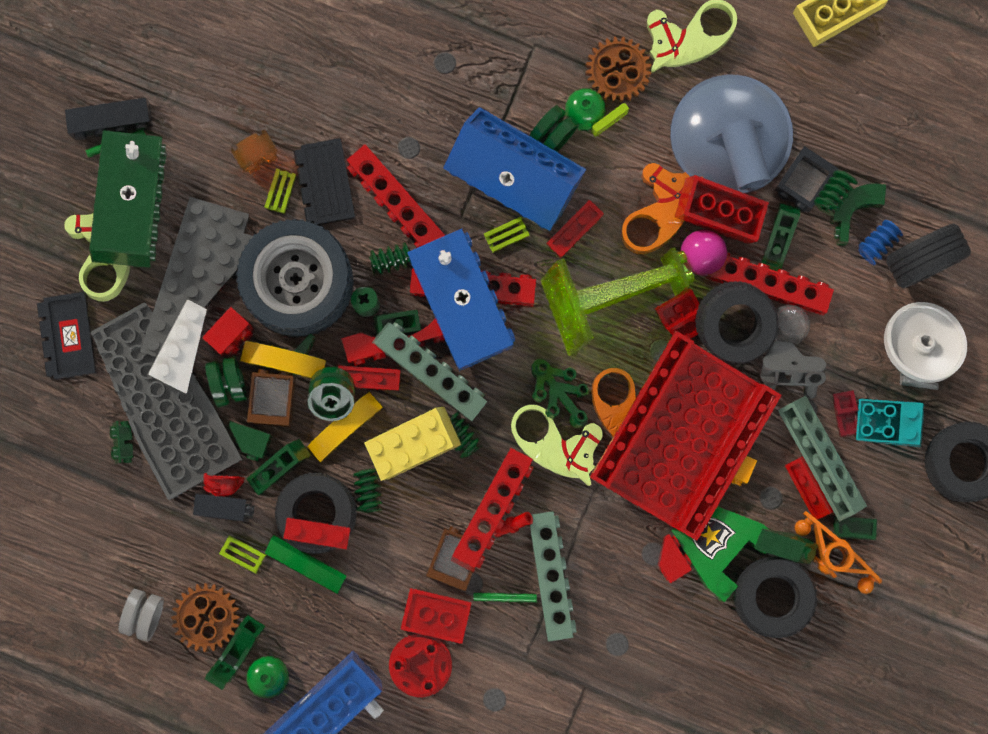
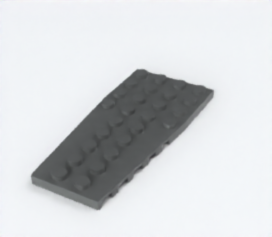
[91,303,243,501]

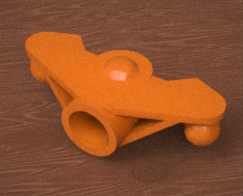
[794,511,882,594]

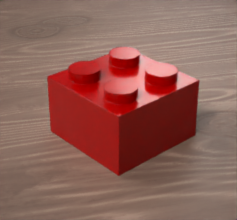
[202,307,254,358]

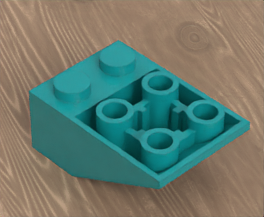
[856,399,924,447]

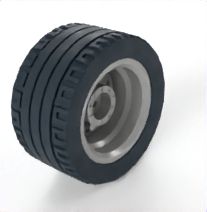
[236,219,354,338]

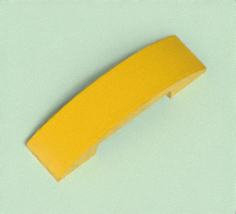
[240,341,326,378]
[307,392,383,462]

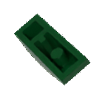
[761,203,800,271]
[246,439,311,495]
[754,529,818,564]

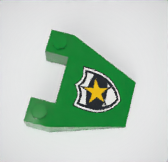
[671,506,769,602]

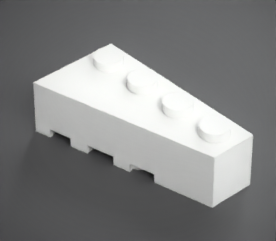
[148,300,207,394]

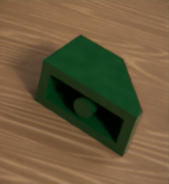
[373,309,421,336]
[229,421,272,462]

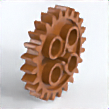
[585,36,652,103]
[171,583,241,652]

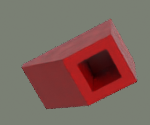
[657,534,692,583]

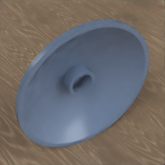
[670,75,793,194]

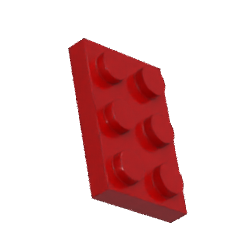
[400,588,472,644]

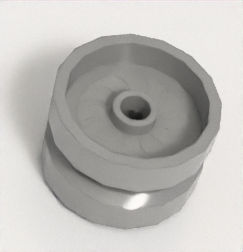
[118,589,164,642]

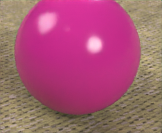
[681,230,727,276]

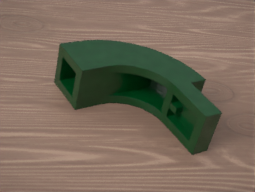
[830,184,886,246]
[205,615,265,690]

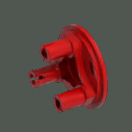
[389,634,452,697]

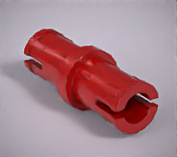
[494,511,533,538]

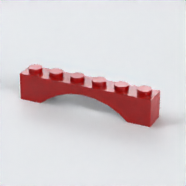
[341,318,445,366]

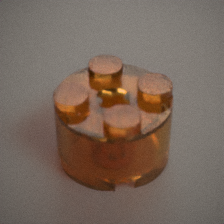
[230,129,278,174]

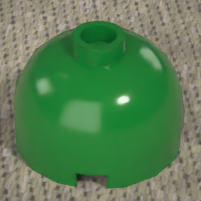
[565,88,605,130]
[247,656,289,699]

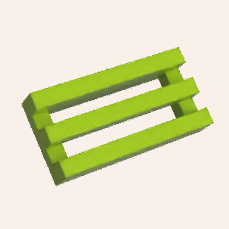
[591,103,629,137]
[265,169,297,214]
[484,217,530,253]
[219,535,266,574]

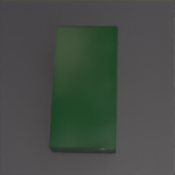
[833,516,877,540]

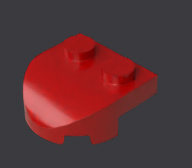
[655,288,700,339]

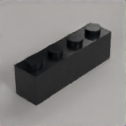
[65,97,153,140]

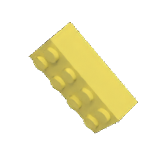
[793,0,888,47]
[364,407,461,481]

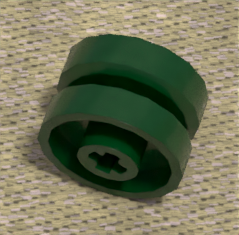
[529,105,579,152]
[205,356,247,407]
[308,367,355,421]

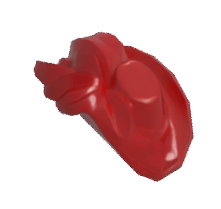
[203,473,245,497]

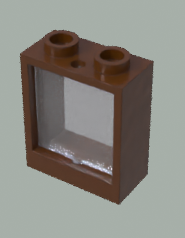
[247,369,296,427]
[426,526,480,591]

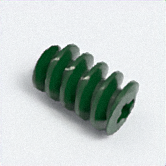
[814,171,858,216]
[370,242,412,276]
[351,287,380,317]
[449,411,483,459]
[353,468,383,513]

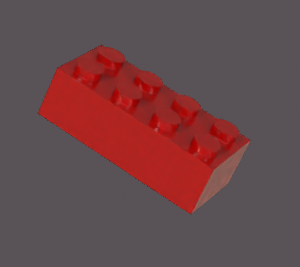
[675,175,769,244]

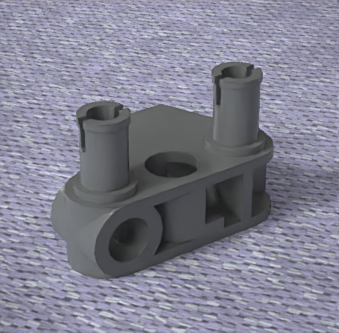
[761,341,826,399]

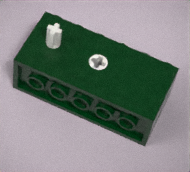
[89,131,166,268]

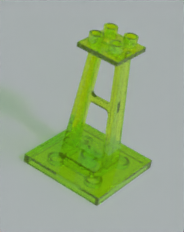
[540,247,694,356]

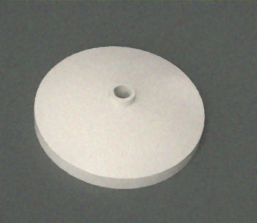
[884,302,967,383]

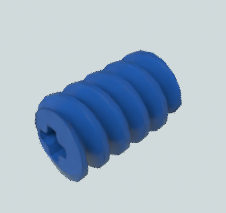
[858,220,903,265]

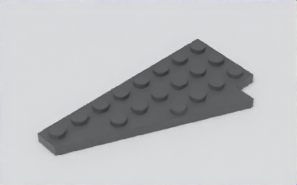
[140,197,254,358]

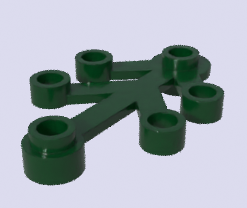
[531,359,589,429]

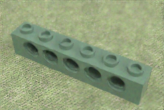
[372,322,487,421]
[778,396,867,521]
[530,511,576,641]

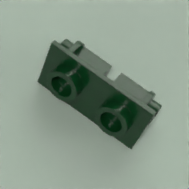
[109,421,134,465]

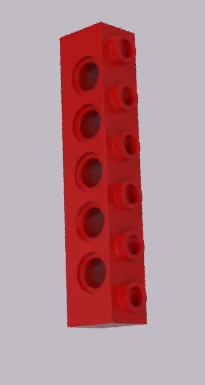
[347,144,445,248]
[705,252,834,316]
[410,268,536,307]
[451,448,534,572]

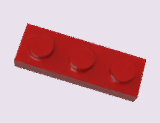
[546,200,604,258]
[338,365,401,391]
[785,456,834,520]
[283,518,351,549]

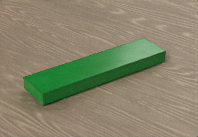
[265,535,347,594]

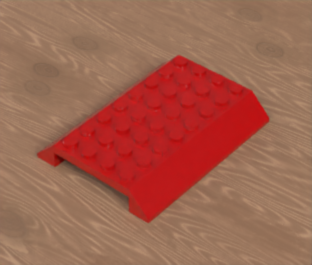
[590,331,782,541]

